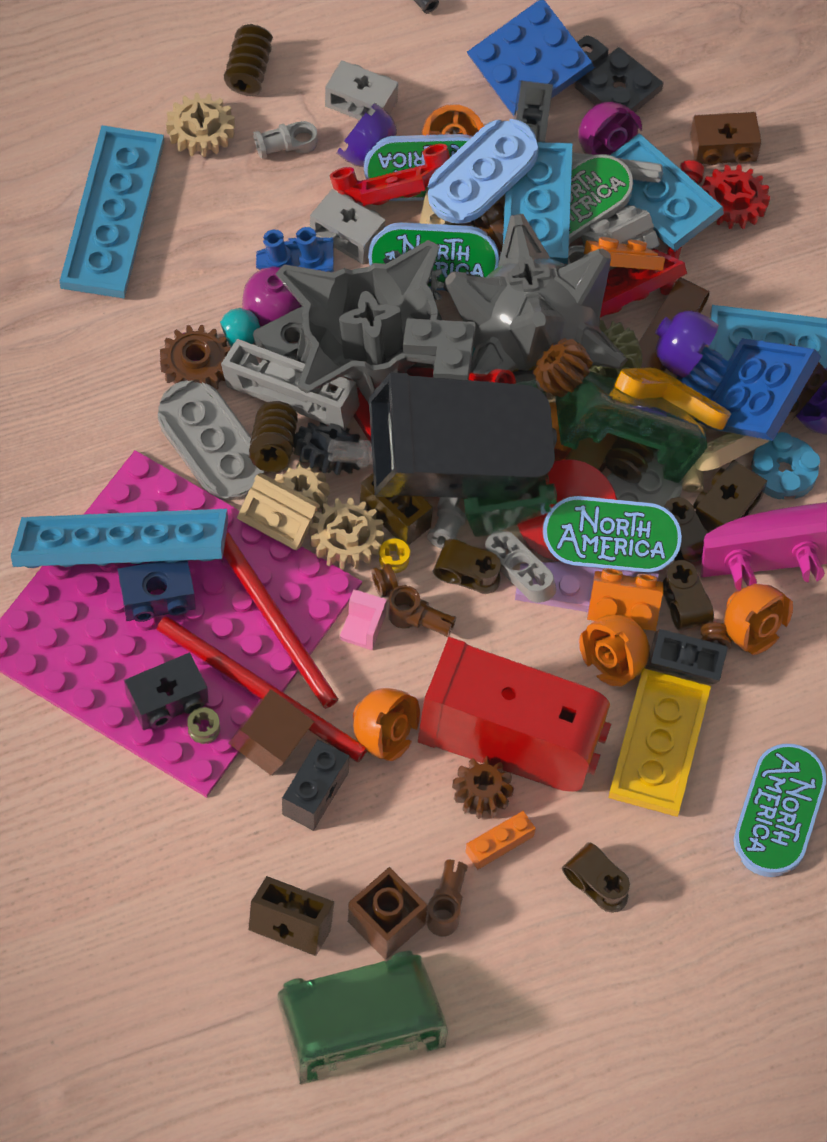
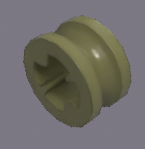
[188,707,220,744]

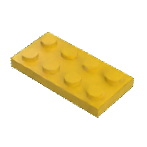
[608,668,711,817]

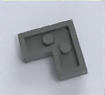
[403,318,475,380]

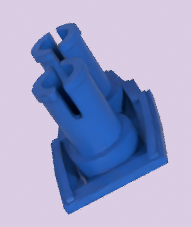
[256,227,334,272]

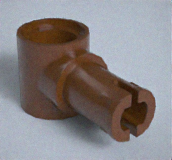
[388,585,456,638]
[426,859,468,937]

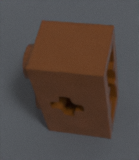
[690,112,762,165]

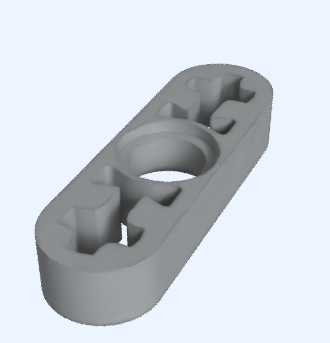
[485,531,556,603]

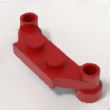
[329,144,450,206]

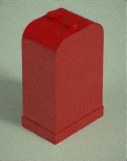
[417,637,612,792]

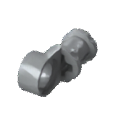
[253,121,318,159]
[427,497,467,549]

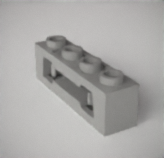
[221,339,360,431]

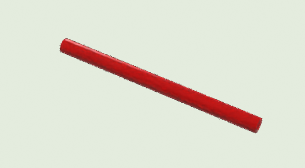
[223,530,338,709]
[157,616,367,763]

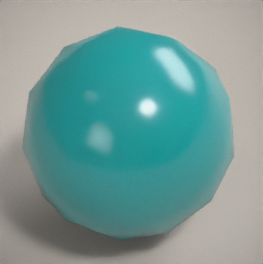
[220,308,260,347]

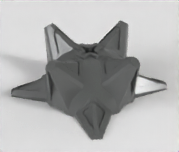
[443,214,628,374]
[276,240,443,404]

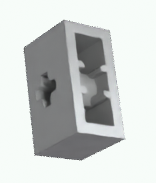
[325,60,398,120]
[310,189,386,264]

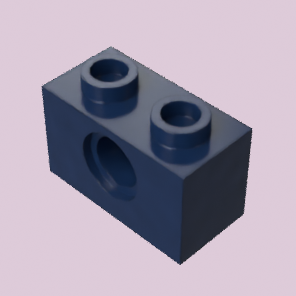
[118,560,196,622]

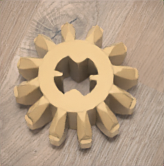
[274,461,330,512]

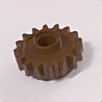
[160,325,231,390]

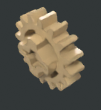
[166,93,235,157]
[309,498,384,570]

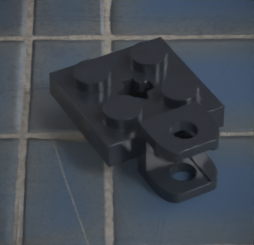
[575,35,664,112]

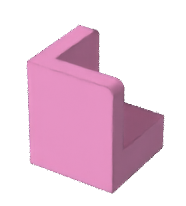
[340,589,387,650]

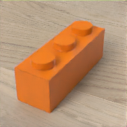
[465,811,536,870]

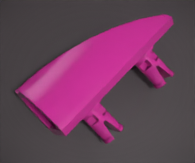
[701,502,827,591]

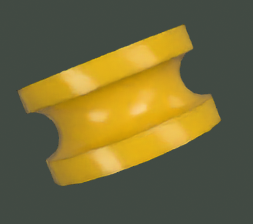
[379,538,410,573]

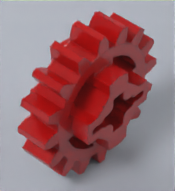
[702,164,770,229]

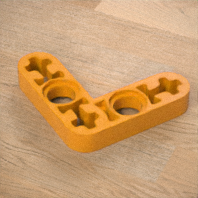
[614,367,731,430]

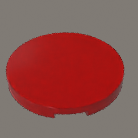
[516,459,617,562]

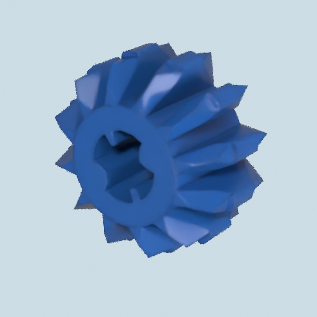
[677,347,728,398]

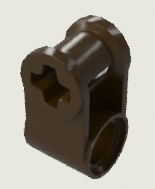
[664,497,708,563]
[433,539,501,594]
[663,560,714,631]
[562,842,630,913]

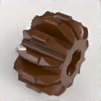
[533,338,593,397]
[452,756,514,820]

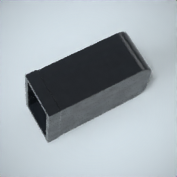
[369,372,557,500]

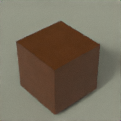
[228,689,314,775]
[348,866,428,960]

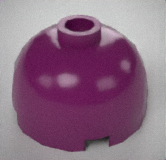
[578,102,643,156]
[242,266,302,327]

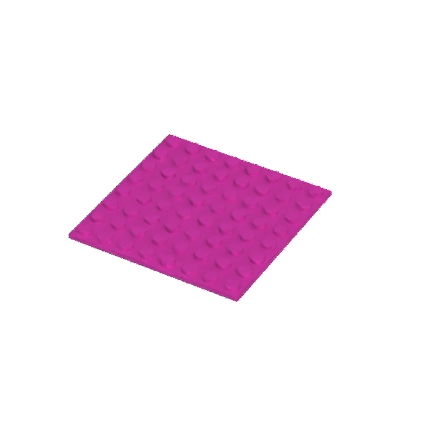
[0,450,362,798]

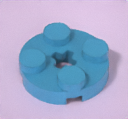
[751,432,820,500]

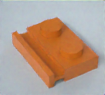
[584,237,665,270]

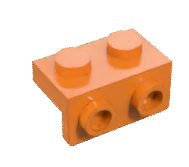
[587,568,663,631]

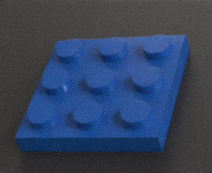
[467,0,595,117]
[694,338,821,441]

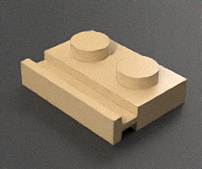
[237,473,320,550]

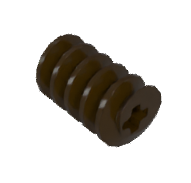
[224,24,273,96]
[249,401,298,472]
[605,407,667,484]

